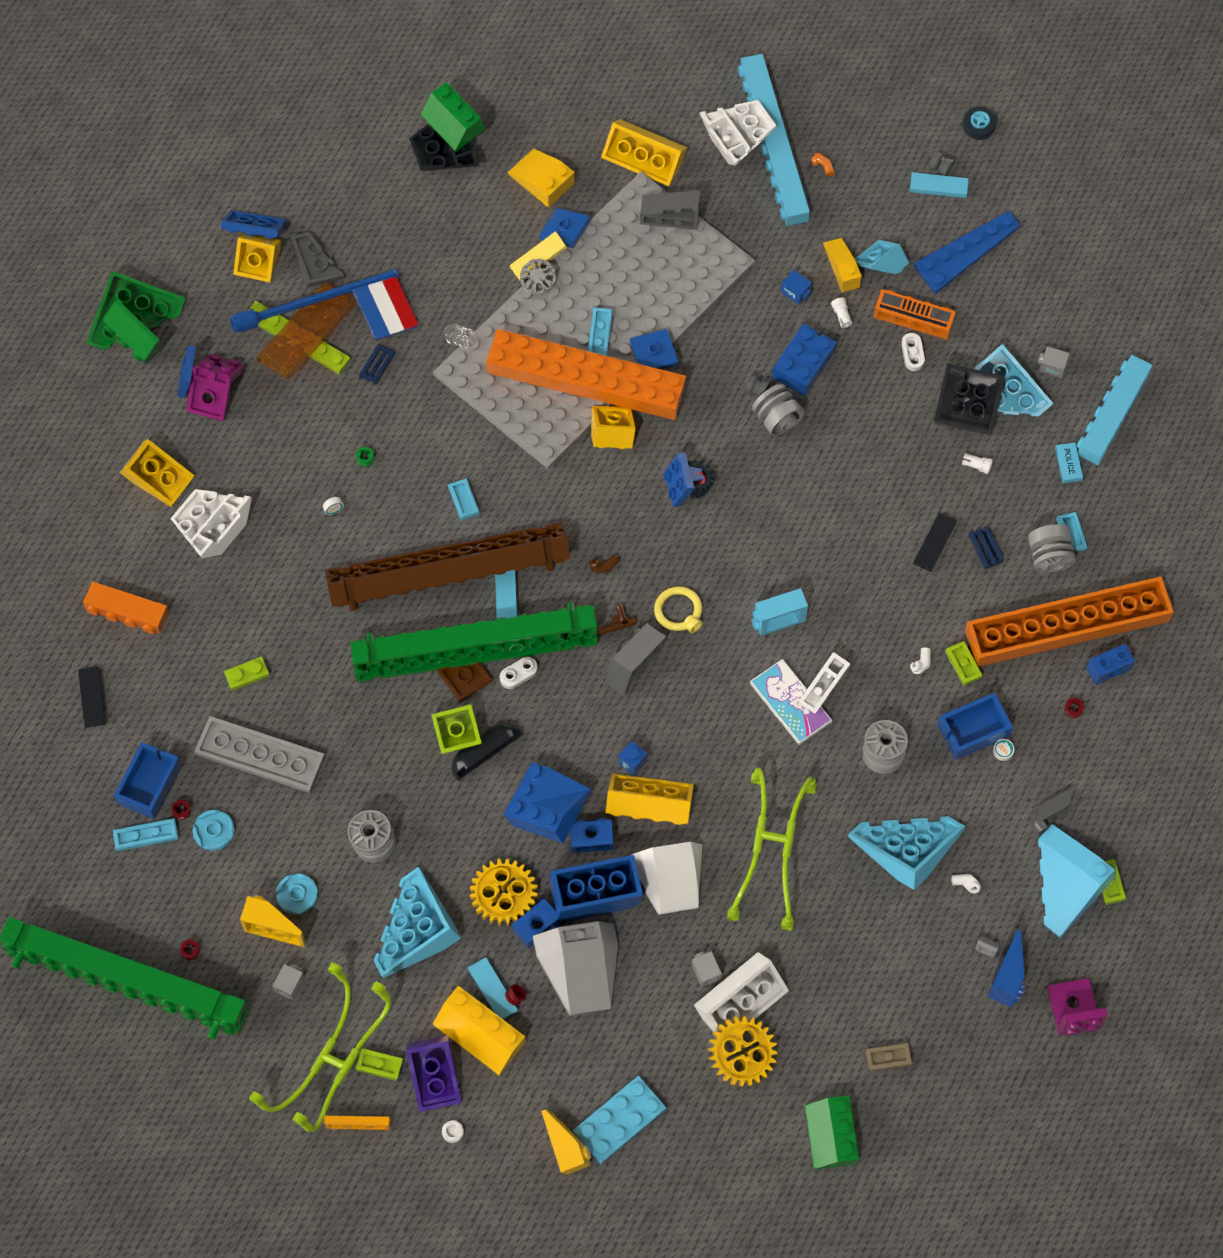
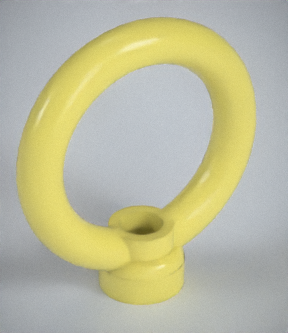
[654,586,703,634]

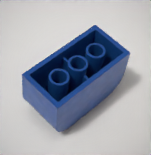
[549,855,643,921]

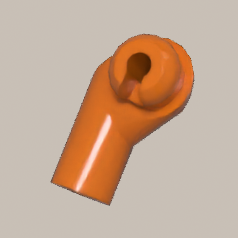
[810,153,835,177]

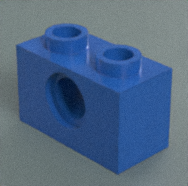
[1086,644,1135,685]
[570,818,613,853]
[512,899,561,949]

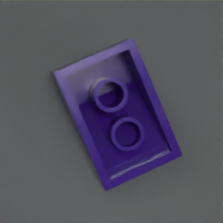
[406,1035,462,1112]

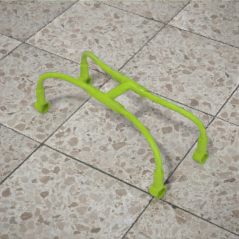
[727,767,817,930]
[249,962,391,1132]

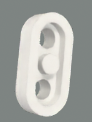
[901,333,925,371]
[500,657,537,689]

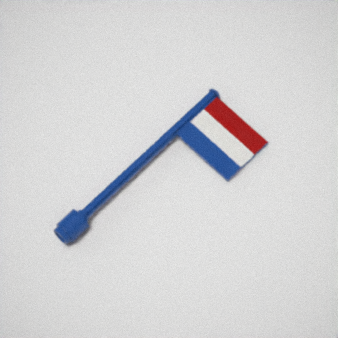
[230,268,419,341]

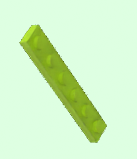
[249,301,351,375]

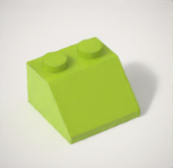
[431,704,482,754]

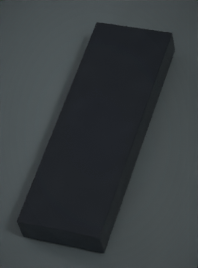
[913,513,957,572]
[78,666,106,728]

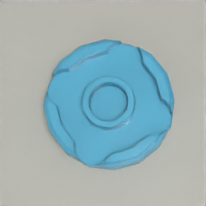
[193,810,235,851]
[276,874,318,915]

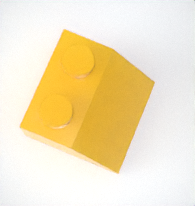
[233,232,281,282]
[591,406,636,449]

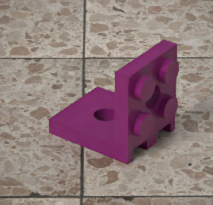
[186,354,245,421]
[1047,978,1108,1036]

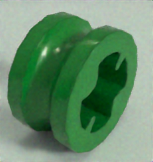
[356,447,374,467]

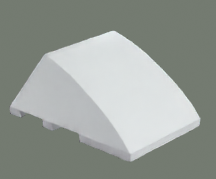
[700,100,776,165]
[171,489,251,558]
[632,842,703,915]

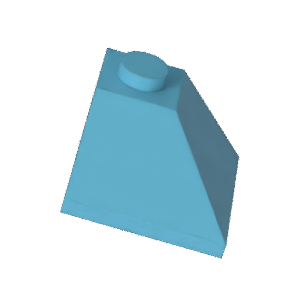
[855,240,909,274]

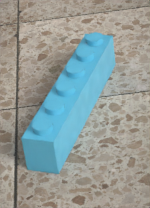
[1077,355,1153,466]

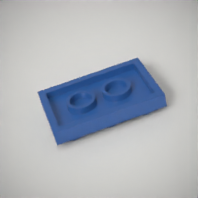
[221,210,287,239]

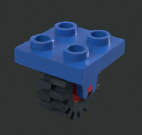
[664,453,715,507]

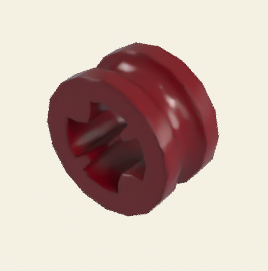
[1064,698,1084,718]
[171,800,191,820]
[180,940,200,960]
[505,984,526,1006]

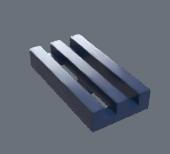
[359,344,395,385]
[968,526,1004,569]

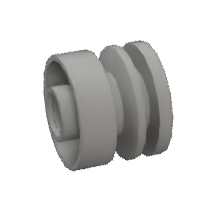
[752,384,805,436]
[1028,524,1076,573]
[862,720,908,774]
[347,810,397,863]

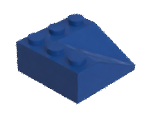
[503,762,592,843]

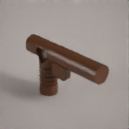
[597,604,636,636]

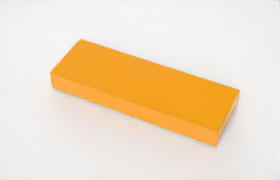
[324,1116,391,1130]

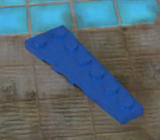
[914,211,1020,295]

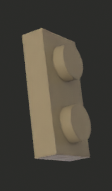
[865,1043,912,1072]

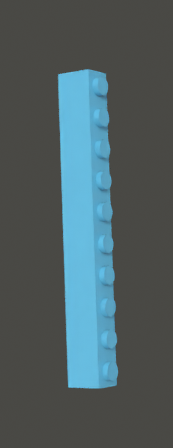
[738,54,810,226]

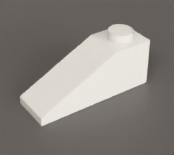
[798,652,851,714]

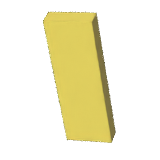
[510,231,567,281]

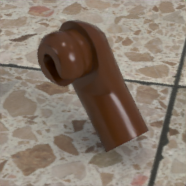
[589,554,620,573]

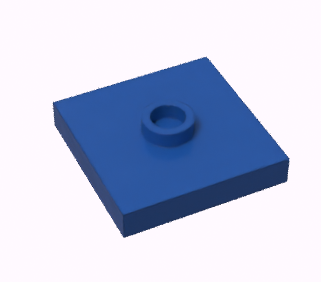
[539,208,591,248]
[630,329,678,369]
[177,346,196,398]

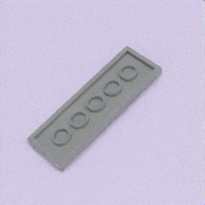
[194,716,325,793]

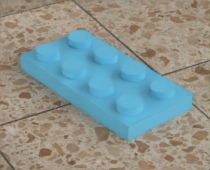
[573,1076,666,1165]

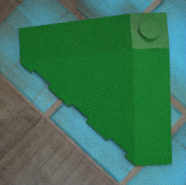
[86,271,186,350]

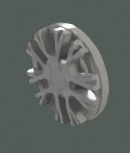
[520,259,556,295]

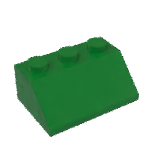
[421,82,485,152]
[103,299,163,364]
[805,1095,859,1170]

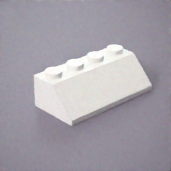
[694,952,789,1044]

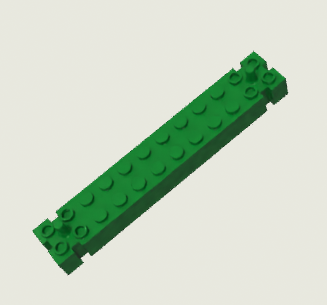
[350,602,597,682]
[0,917,250,1040]

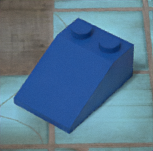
[988,930,1025,1007]

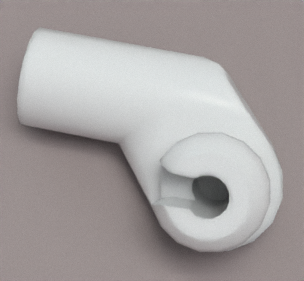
[910,648,931,674]
[951,874,981,894]

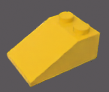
[508,149,575,208]
[119,439,195,507]
[240,895,306,947]

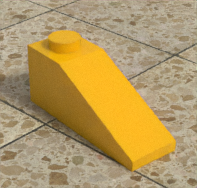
[823,238,861,292]
[541,1110,591,1175]

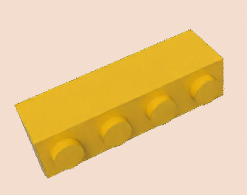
[601,119,687,186]
[606,773,694,825]
[433,986,526,1076]

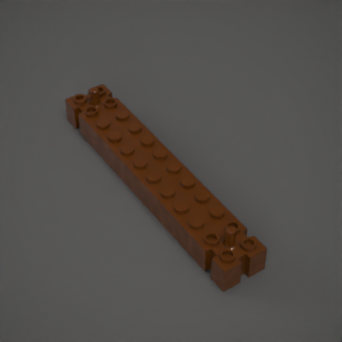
[325,522,570,611]

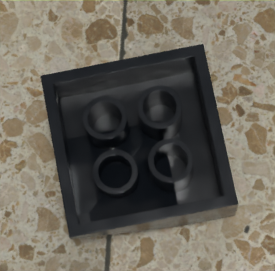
[934,363,1005,436]

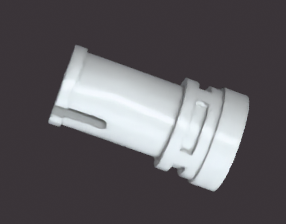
[831,297,853,328]
[962,453,993,474]

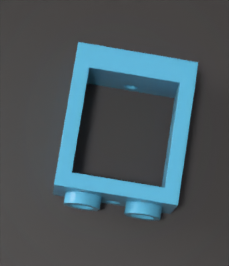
[751,588,808,636]

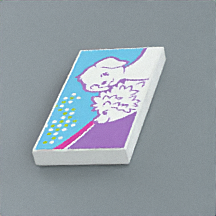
[750,659,832,745]

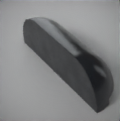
[451,723,524,781]

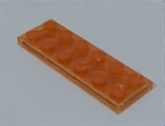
[257,282,356,380]

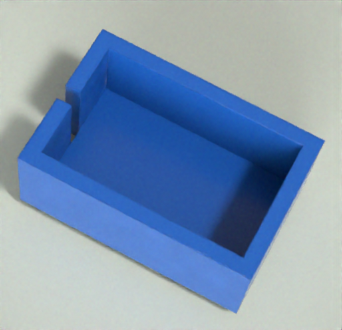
[772,324,837,396]
[937,693,1013,760]
[114,742,182,819]

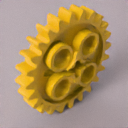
[470,858,538,926]
[708,1016,778,1086]

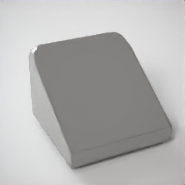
[975,936,1000,958]

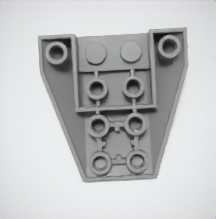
[532,921,618,1016]

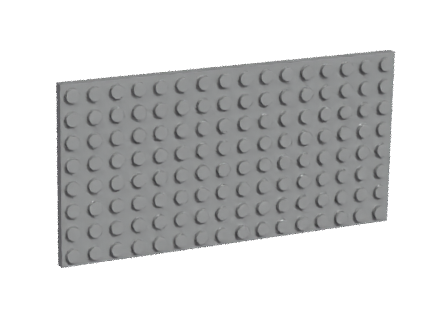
[433,172,755,469]

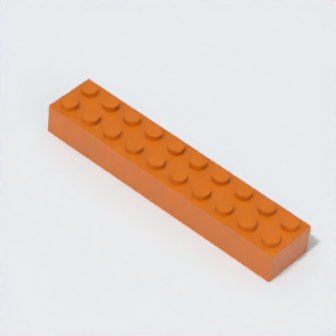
[486,329,686,420]
[965,577,1174,667]

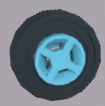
[962,107,997,140]

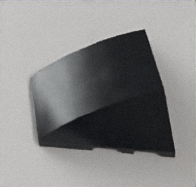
[409,124,480,171]

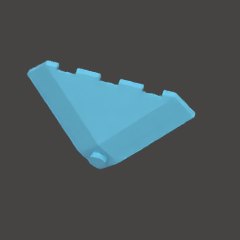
[974,344,1054,416]
[848,816,965,890]
[1038,824,1116,938]
[374,867,461,978]

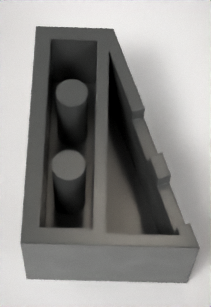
[640,190,700,230]
[605,623,666,696]

